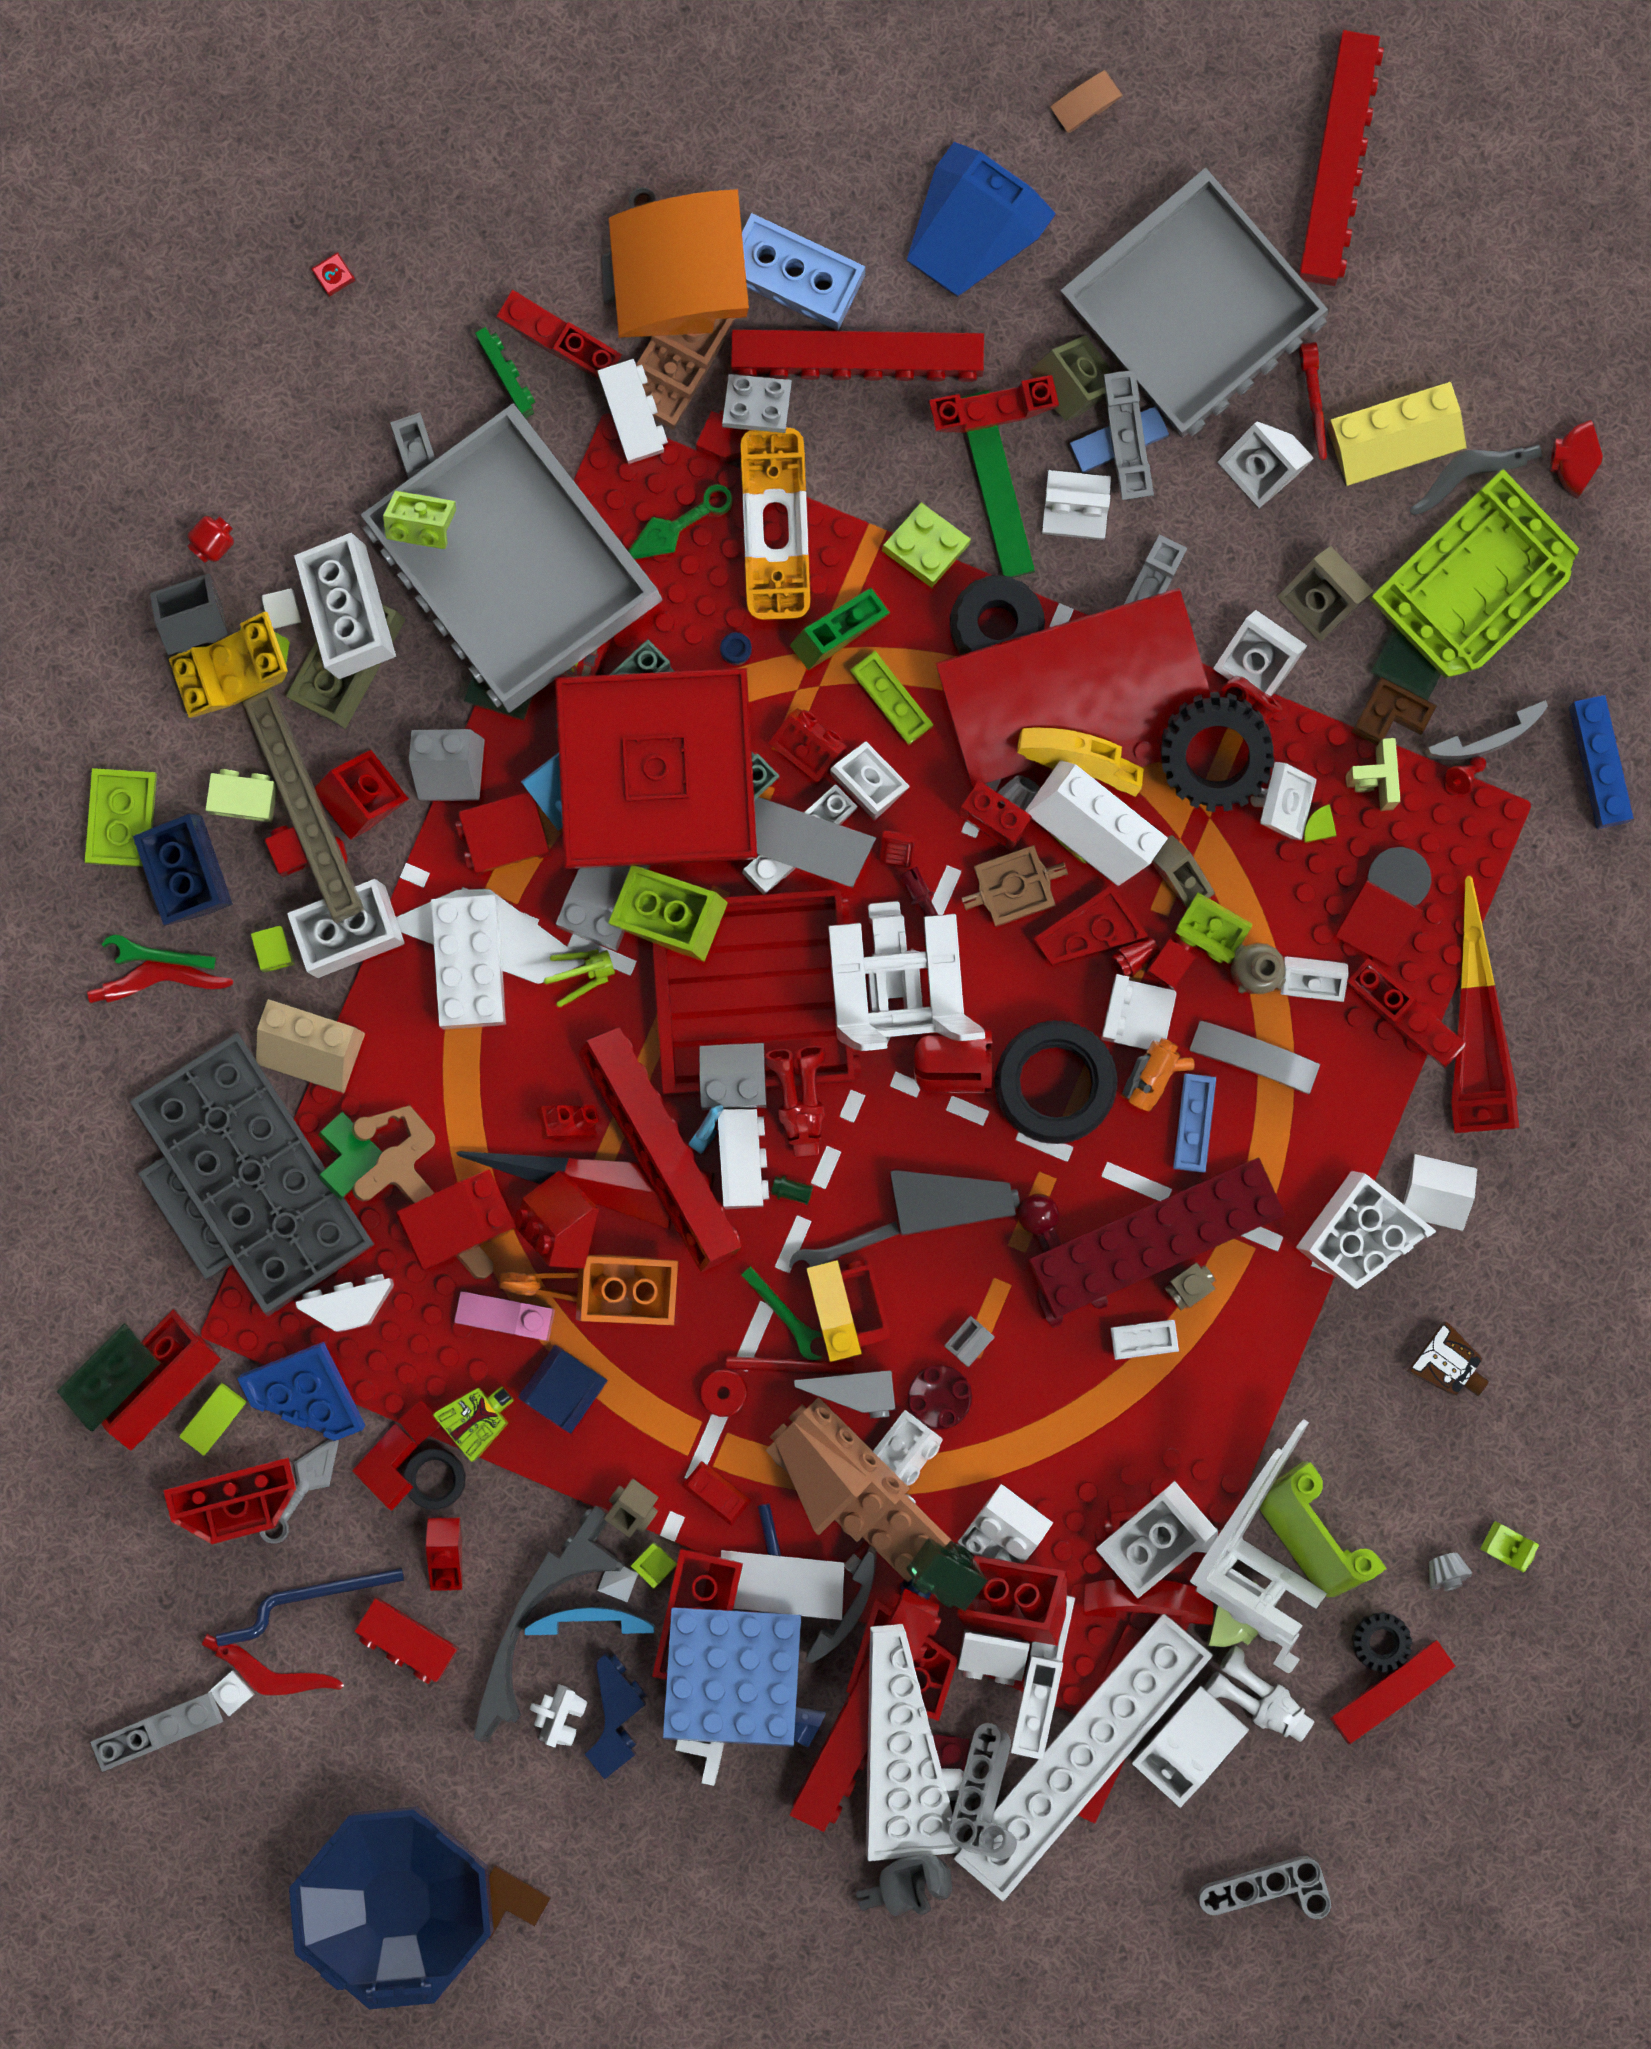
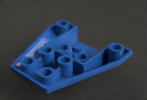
[907,142,1056,297]

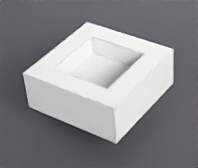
[208,1670,254,1716]

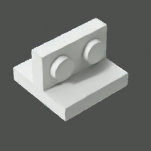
[1042,470,1111,540]
[675,1740,724,1786]

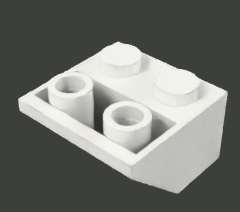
[958,1484,1053,1564]

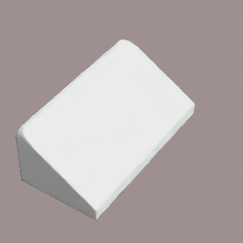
[1280,956,1349,1002]

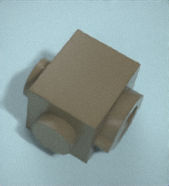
[1165,1263,1216,1310]
[604,1479,659,1538]

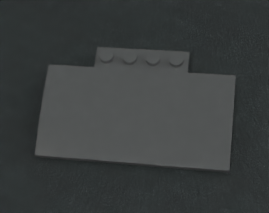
[130,1032,374,1316]

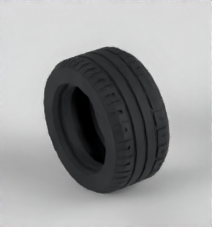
[995,1020,1118,1144]

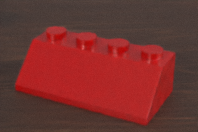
[83,1309,222,1451]
[652,1548,743,1680]

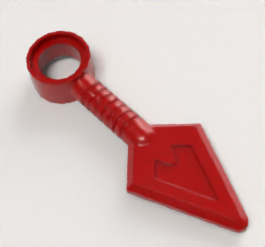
[1299,342,1327,461]

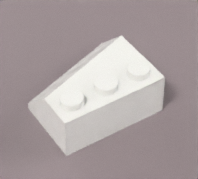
[1296,1171,1436,1289]

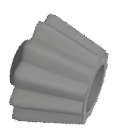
[998,775,1040,811]
[1429,1552,1472,1591]

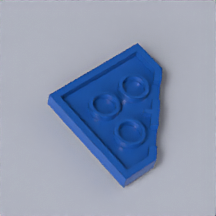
[237,1342,366,1441]

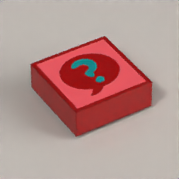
[311,252,356,297]

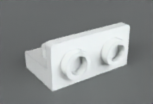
[873,1410,943,1486]

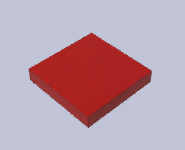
[1336,880,1423,967]

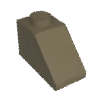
[1152,835,1215,909]

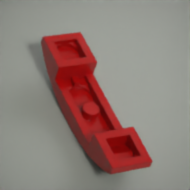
[1083,1579,1213,1625]

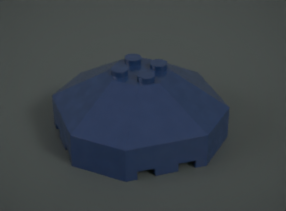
[289,1806,494,2010]

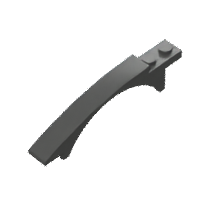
[474,1506,625,1742]

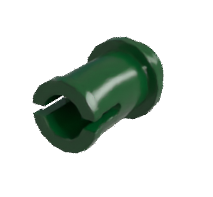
[771,1175,813,1205]

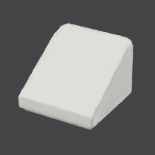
[261,589,301,629]

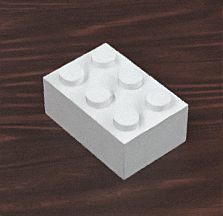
[287,879,405,978]

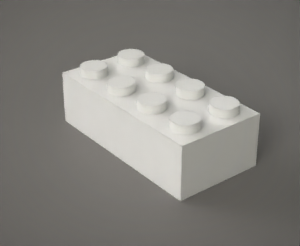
[294,533,396,679]
[431,895,506,1029]

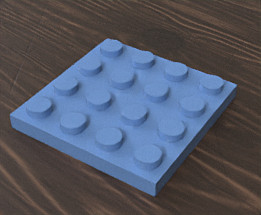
[663,1608,801,1747]

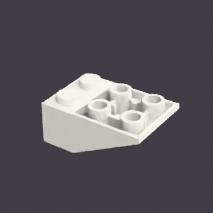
[1132,1686,1249,1808]

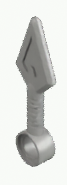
[259,1439,339,1543]

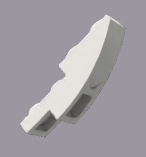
[742,784,858,895]

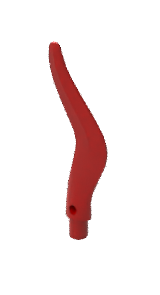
[87,960,233,1003]
[202,1634,343,1696]

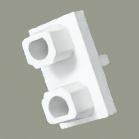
[530,1684,587,1747]

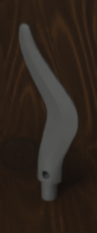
[1410,444,1542,515]

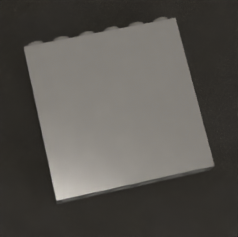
[1060,168,1328,438]

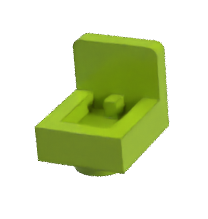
[1480,1521,1539,1572]

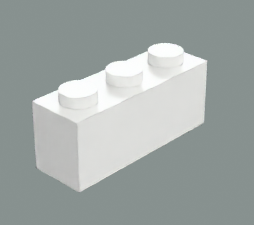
[598,359,668,464]

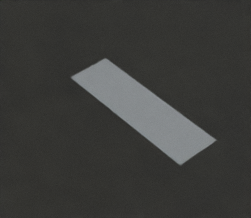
[754,797,876,888]

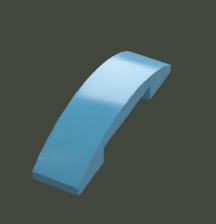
[525,1607,655,1635]

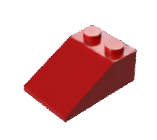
[396,1169,516,1271]

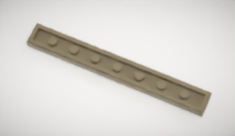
[243,688,365,924]

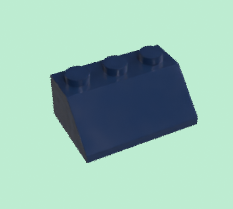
[133,814,233,926]

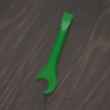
[102,935,216,970]
[741,1266,822,1360]

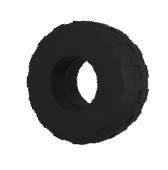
[950,575,1045,655]

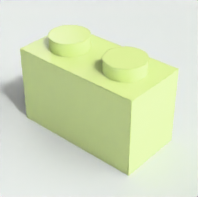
[206,769,277,823]

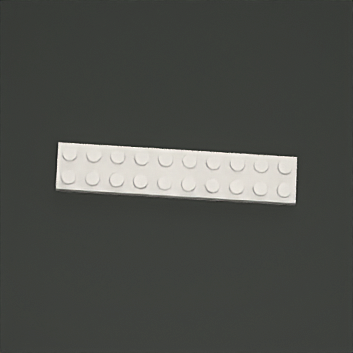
[954,1614,1213,1901]

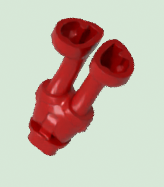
[765,1046,826,1157]

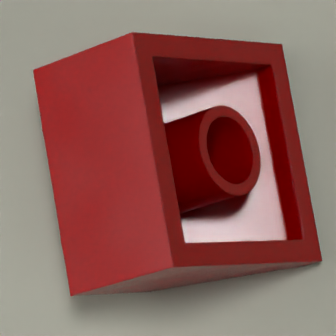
[315,750,409,840]

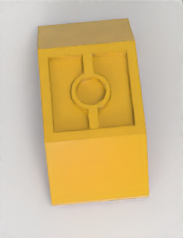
[169,612,288,718]

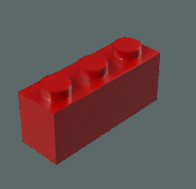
[354,1597,459,1684]

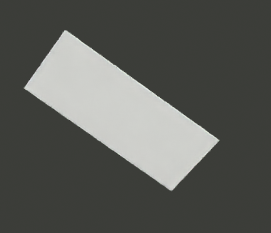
[721,1550,844,1620]

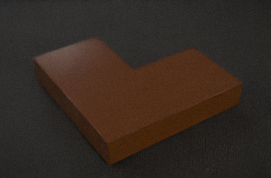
[1352,677,1437,745]
[489,1865,551,1939]

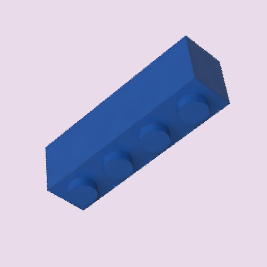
[1569,695,1634,829]

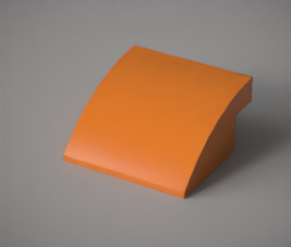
[608,189,749,338]

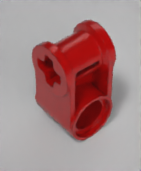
[1220,676,1282,724]

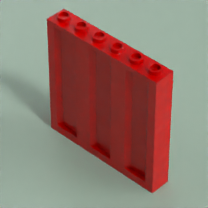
[652,889,861,1096]

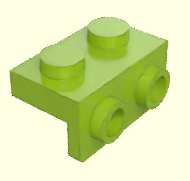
[1175,892,1253,964]

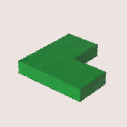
[318,1112,382,1201]

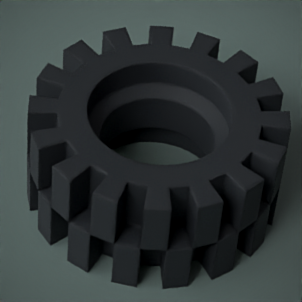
[1352,1613,1412,1672]

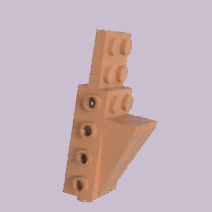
[766,1397,951,1582]

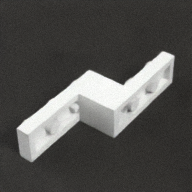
[1011,1596,1075,1760]

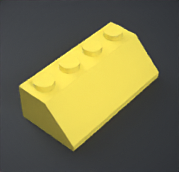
[1327,382,1467,486]

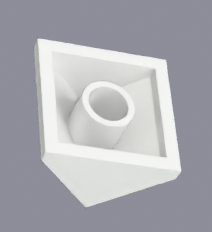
[830,741,910,821]
[1403,1154,1477,1231]

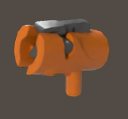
[1121,1038,1195,1111]

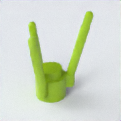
[543,948,615,1007]

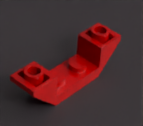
[929,375,1059,433]

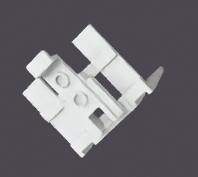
[828,901,985,1051]
[1190,1419,1327,1673]

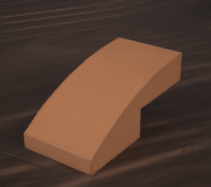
[1050,70,1123,133]

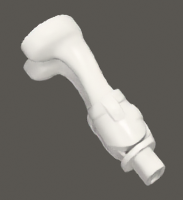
[1204,1645,1314,1742]

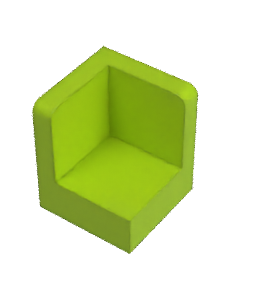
[251,926,295,973]
[631,1542,677,1588]

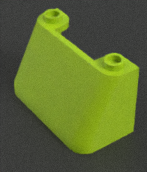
[1259,1461,1387,1597]

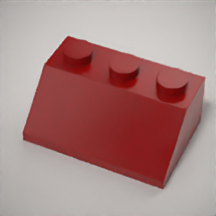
[515,1171,599,1269]
[957,1556,1067,1646]

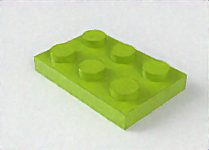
[85,768,157,867]

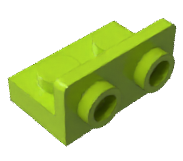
[383,490,456,549]

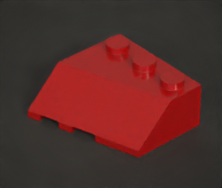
[846,1599,958,1721]

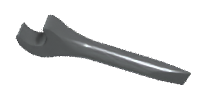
[789,1221,900,1269]

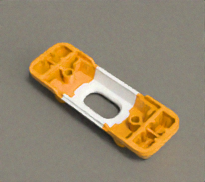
[741,427,810,620]

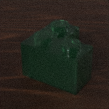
[906,1538,988,1611]

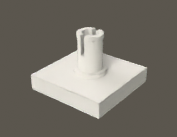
[1251,762,1317,840]

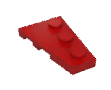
[1033,885,1149,966]

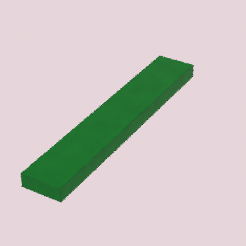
[961,390,1035,578]

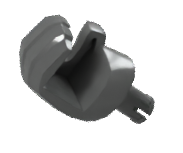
[856,1855,952,1916]

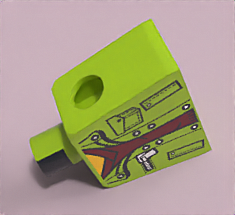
[433,1386,514,1462]

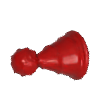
[1445,756,1486,794]

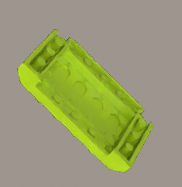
[1369,469,1579,679]

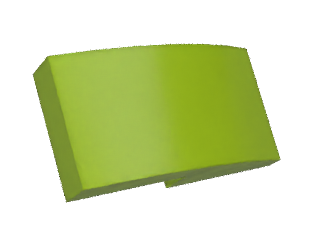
[179,1382,247,1456]

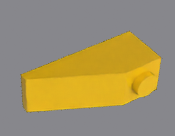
[807,1260,862,1362]

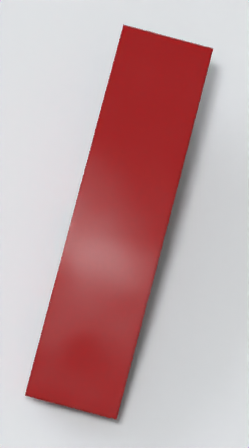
[1330,1640,1456,1745]

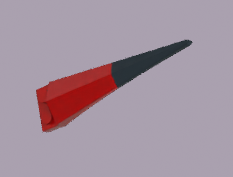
[456,1151,715,1231]

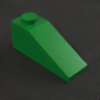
[790,588,890,670]

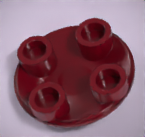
[908,1365,972,1430]

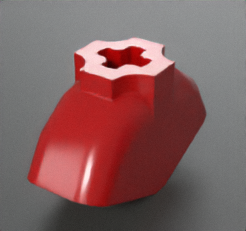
[1550,420,1603,499]

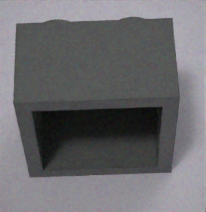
[150,573,228,655]

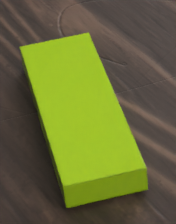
[850,651,934,746]

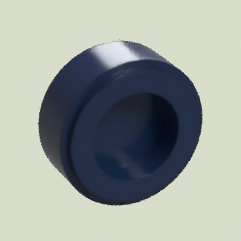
[720,632,752,666]

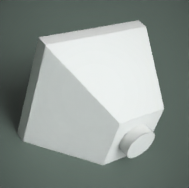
[1218,421,1314,508]

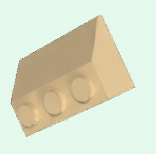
[256,999,365,1093]

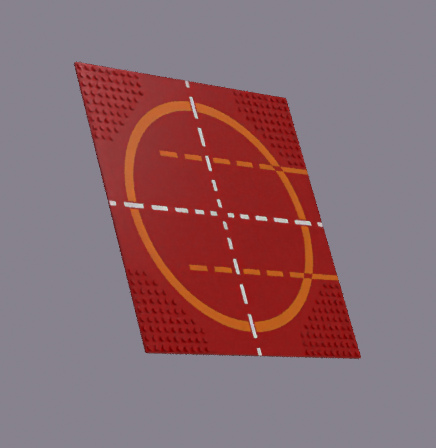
[201,413,1531,1715]

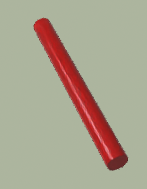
[726,1356,855,1375]

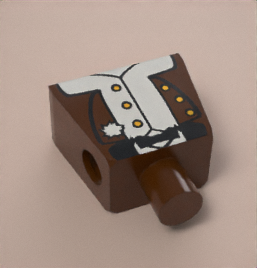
[1407,1322,1489,1396]

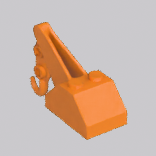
[499,1255,678,1325]

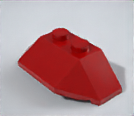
[163,1457,297,1544]

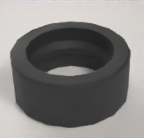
[404,1449,466,1510]

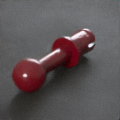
[899,866,938,917]

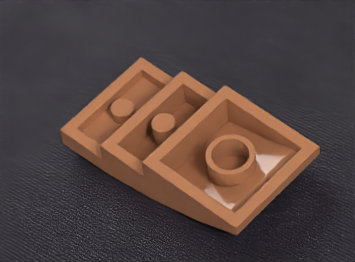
[636,318,736,430]

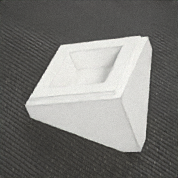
[597,1566,638,1602]

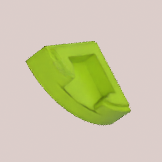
[1304,804,1336,843]

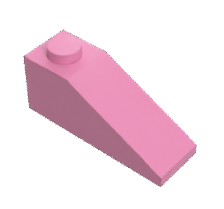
[454,1291,555,1341]

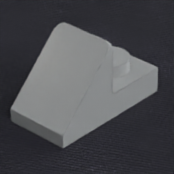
[390,413,436,479]

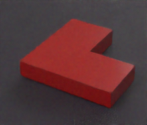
[352,1424,418,1511]

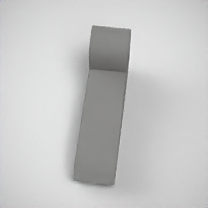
[949,1723,1017,1859]
[1197,1856,1331,1919]

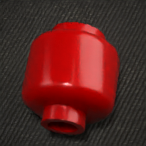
[187,516,234,563]

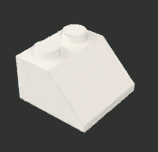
[1213,610,1307,696]
[957,1629,1030,1685]

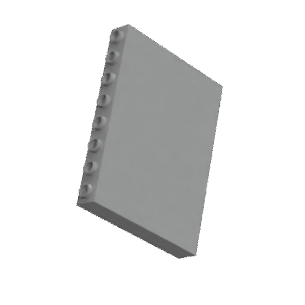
[361,403,662,713]

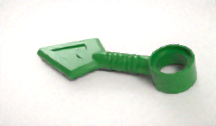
[628,485,733,559]

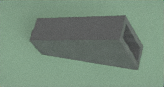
[890,1171,1020,1236]

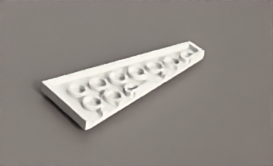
[866,1624,962,1861]

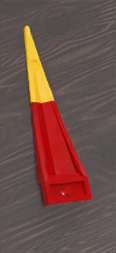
[1451,876,1520,1134]

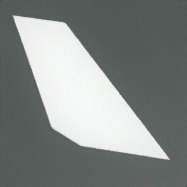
[396,889,584,984]

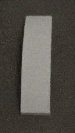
[1104,370,1154,500]
[1124,534,1187,605]
[1425,700,1548,760]
[1189,1020,1320,1095]

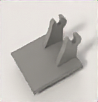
[722,374,792,433]

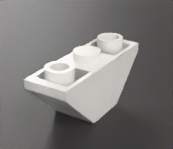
[296,1274,394,1332]

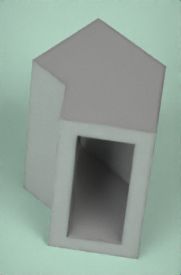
[945,1316,994,1367]

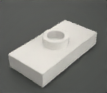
[1110,1320,1179,1360]

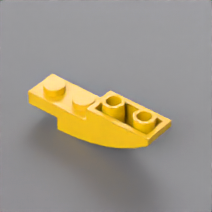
[1017,728,1144,797]

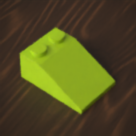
[608,866,728,961]

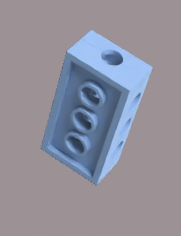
[742,213,865,331]

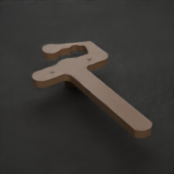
[352,1105,493,1279]

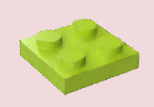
[882,502,971,588]

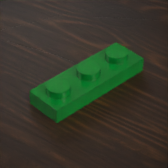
[475,327,536,419]

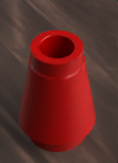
[1110,937,1160,977]

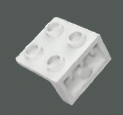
[1101,974,1177,1050]

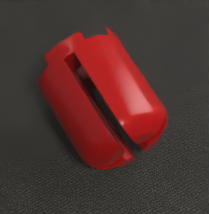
[914,1030,992,1093]

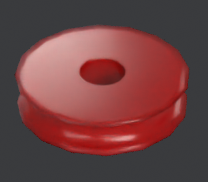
[700,1369,747,1417]

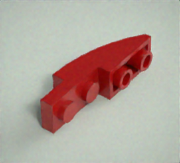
[495,289,622,379]
[1347,958,1466,1069]

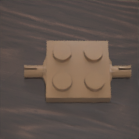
[961,845,1068,927]

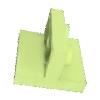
[1346,738,1400,811]

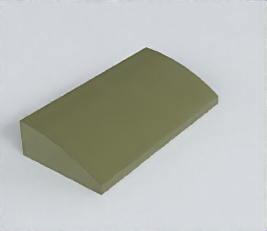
[286,604,406,729]

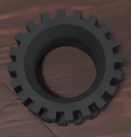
[1161,692,1274,812]

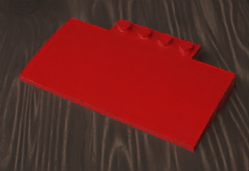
[935,588,1211,788]

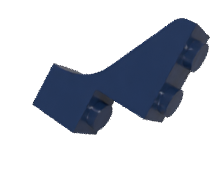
[585,1653,647,1780]

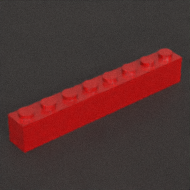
[1299,30,1384,286]
[731,330,984,382]
[578,1027,742,1272]
[789,1588,942,1832]

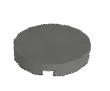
[1367,847,1432,906]

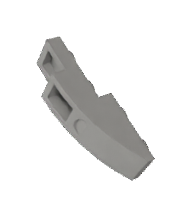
[90,1692,223,1772]

